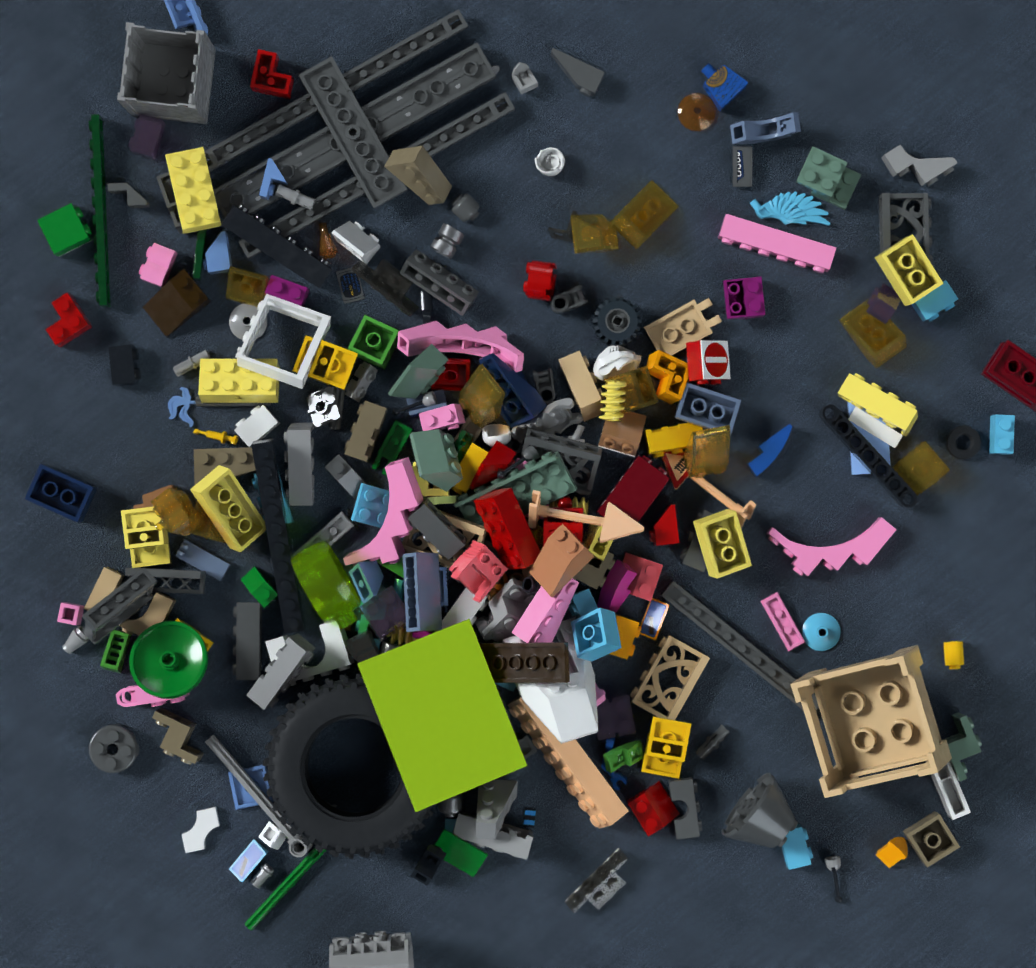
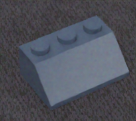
[675,383,741,436]

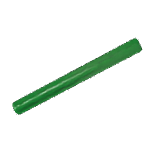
[245,848,327,930]

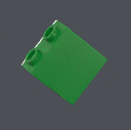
[37,203,92,257]

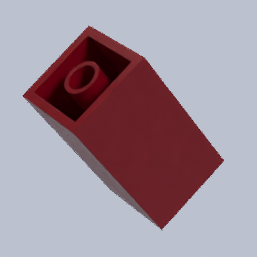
[596,455,670,522]

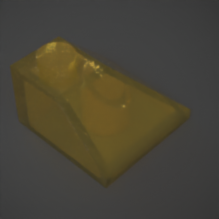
[570,214,619,253]

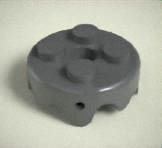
[89,724,140,773]

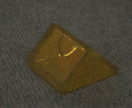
[226,266,270,307]

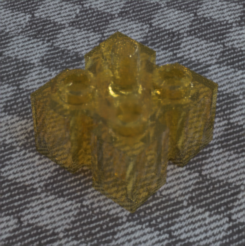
[151,488,205,536]

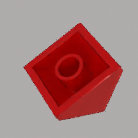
[431,358,471,391]

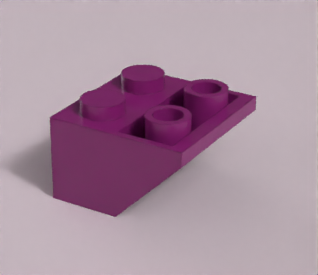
[723,277,765,319]

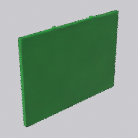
[435,829,488,877]

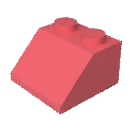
[622,553,663,602]

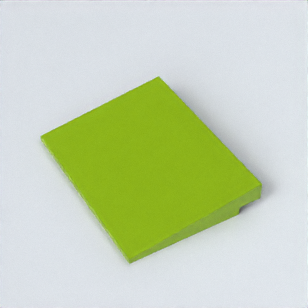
[357,619,527,812]

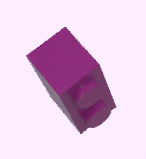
[265,275,310,307]

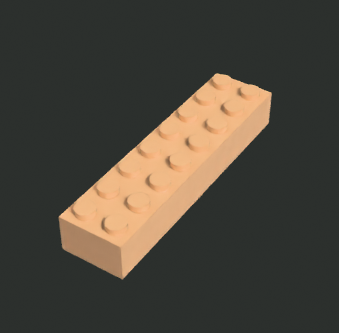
[508,695,629,829]

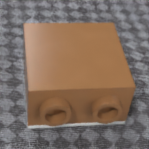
[598,410,647,457]

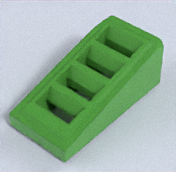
[100,630,131,673]

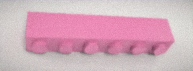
[718,214,836,274]

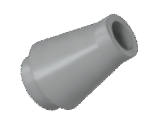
[62,626,89,654]

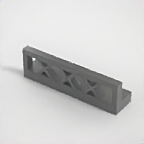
[125,568,206,594]

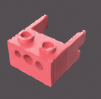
[449,540,508,603]

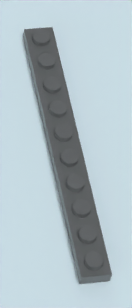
[661,581,819,711]

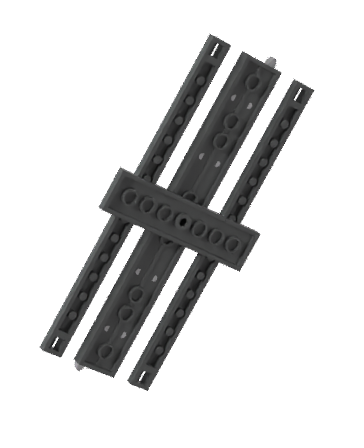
[204,9,515,259]

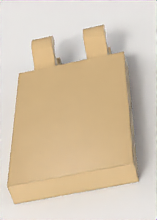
[644,298,722,356]

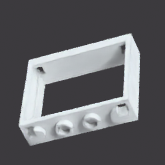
[235,294,331,389]

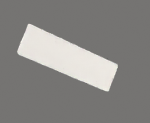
[848,407,902,448]

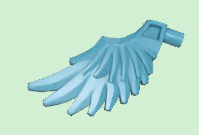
[750,191,830,226]

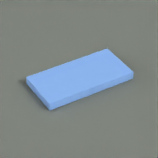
[847,402,890,475]

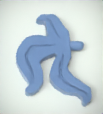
[168,387,196,428]

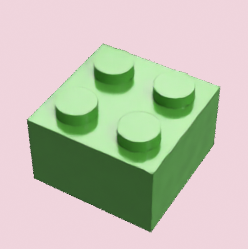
[348,315,399,370]

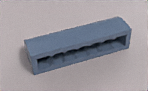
[403,552,442,632]

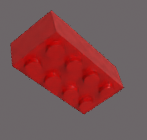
[474,488,541,570]

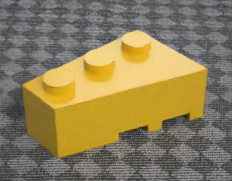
[644,423,706,458]

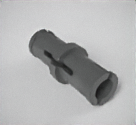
[695,725,730,761]

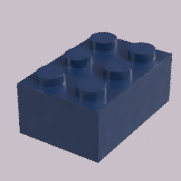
[25,464,98,523]

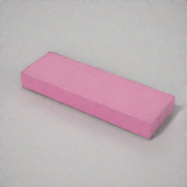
[760,592,805,652]

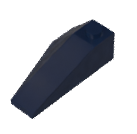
[479,353,547,428]

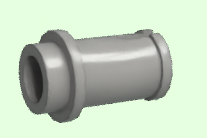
[250,863,274,889]

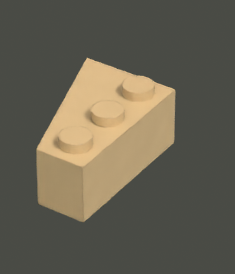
[558,350,605,422]

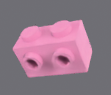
[419,404,466,431]

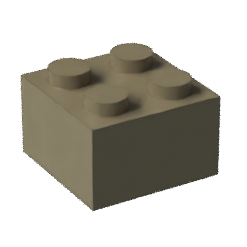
[903,811,960,868]

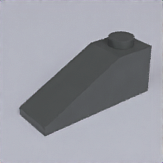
[551,48,605,97]
[325,454,368,500]

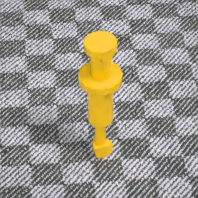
[193,429,238,445]

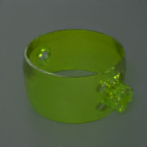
[291,540,361,629]

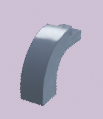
[730,112,801,144]

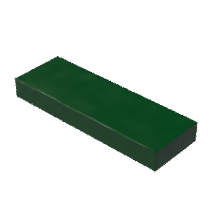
[192,229,207,281]

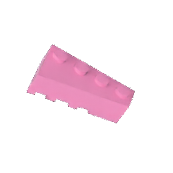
[512,578,579,643]

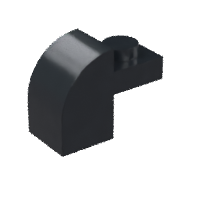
[411,844,447,885]

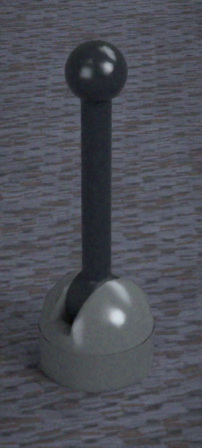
[497,445,540,479]

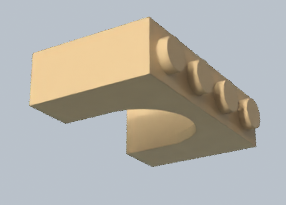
[84,567,176,635]

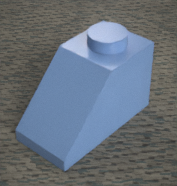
[203,231,233,275]
[349,560,384,605]

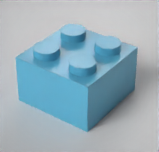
[571,608,622,661]

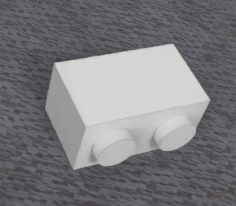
[234,405,280,447]

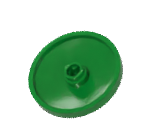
[129,621,208,699]

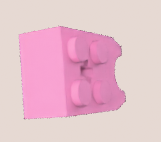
[116,685,190,707]

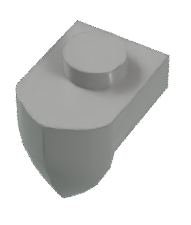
[512,62,538,94]

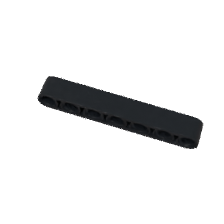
[819,404,918,508]

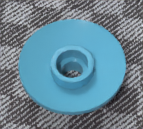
[802,613,841,651]

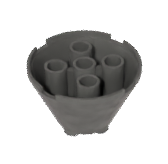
[722,773,798,848]

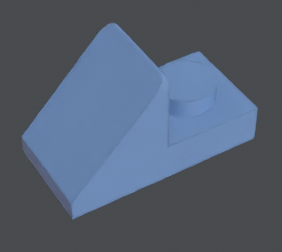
[259,158,288,200]

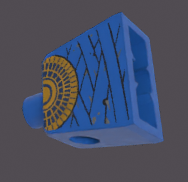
[701,63,748,112]

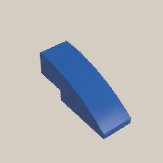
[746,424,792,477]

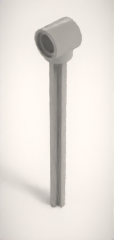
[205,735,313,857]

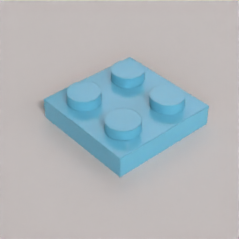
[351,483,390,528]

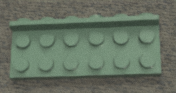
[454,451,578,539]

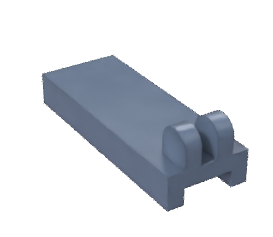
[175,539,231,581]

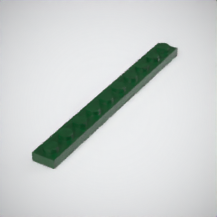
[89,114,111,308]

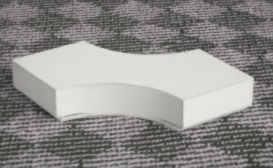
[182,807,220,853]

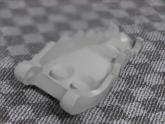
[511,398,583,444]

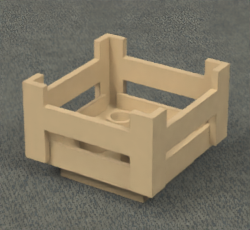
[790,645,952,798]

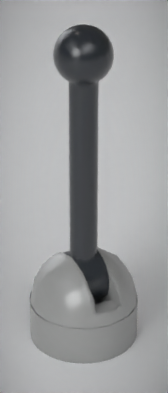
[392,391,438,416]
[825,856,843,903]

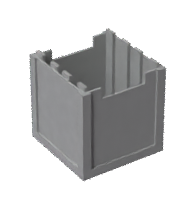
[117,22,216,124]

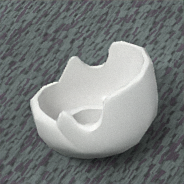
[535,147,565,176]
[482,424,511,447]

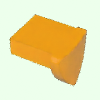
[876,837,908,868]

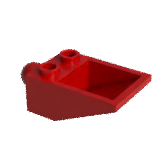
[543,496,584,571]

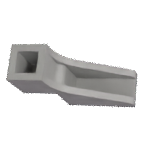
[881,144,957,187]

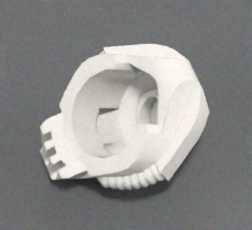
[593,345,641,382]

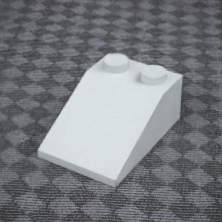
[332,221,380,265]

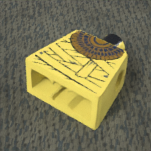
[583,524,613,561]

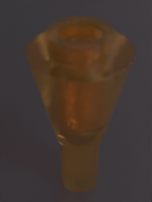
[319,223,338,259]

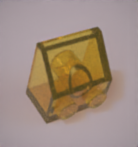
[892,441,950,496]

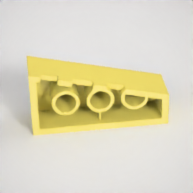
[838,373,918,437]

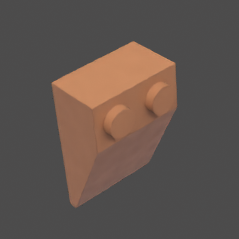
[529,524,595,598]

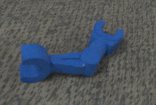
[601,736,628,791]

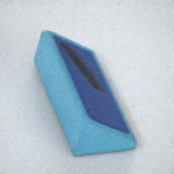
[229,839,269,883]

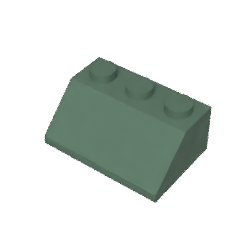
[388,344,449,399]
[410,429,463,492]

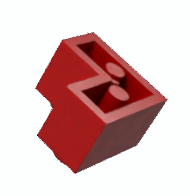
[250,49,294,99]
[45,292,93,347]

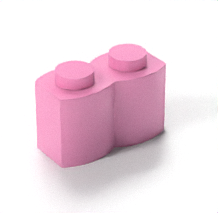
[139,243,178,288]

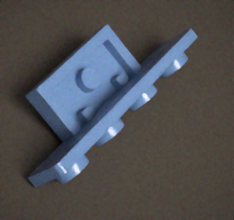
[164,0,208,36]

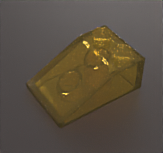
[610,180,679,249]
[839,298,907,369]
[458,364,505,429]
[683,425,730,478]

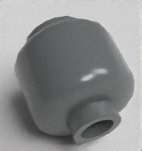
[451,193,479,222]

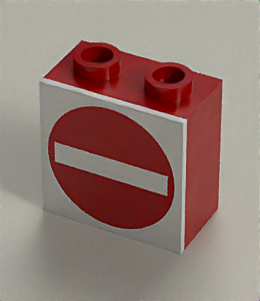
[686,340,731,385]

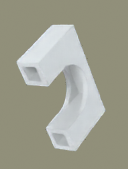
[265,618,355,686]

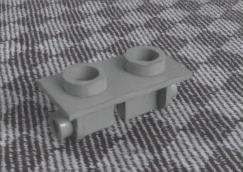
[345,361,378,403]

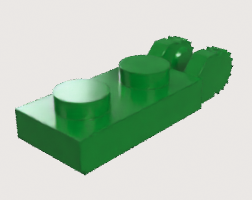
[372,420,413,476]

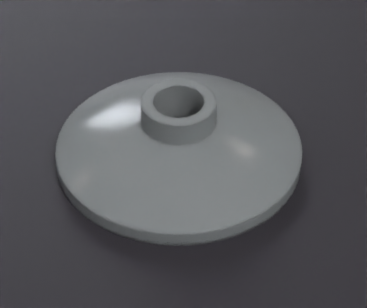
[229,303,267,340]

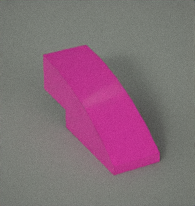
[597,559,637,613]

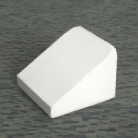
[259,821,287,850]

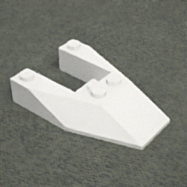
[502,618,598,744]

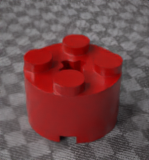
[523,260,557,301]

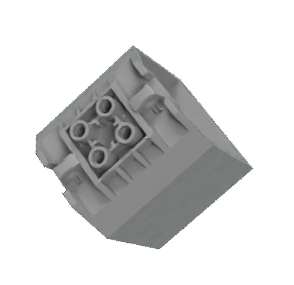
[329,931,414,968]

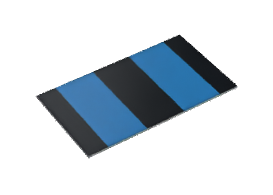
[523,808,536,828]

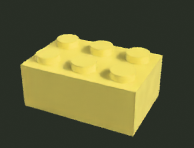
[874,234,944,306]
[693,509,752,579]

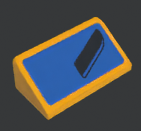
[640,598,669,640]

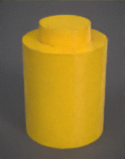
[943,641,964,669]

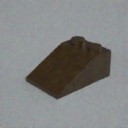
[143,269,211,337]

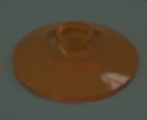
[678,93,716,131]

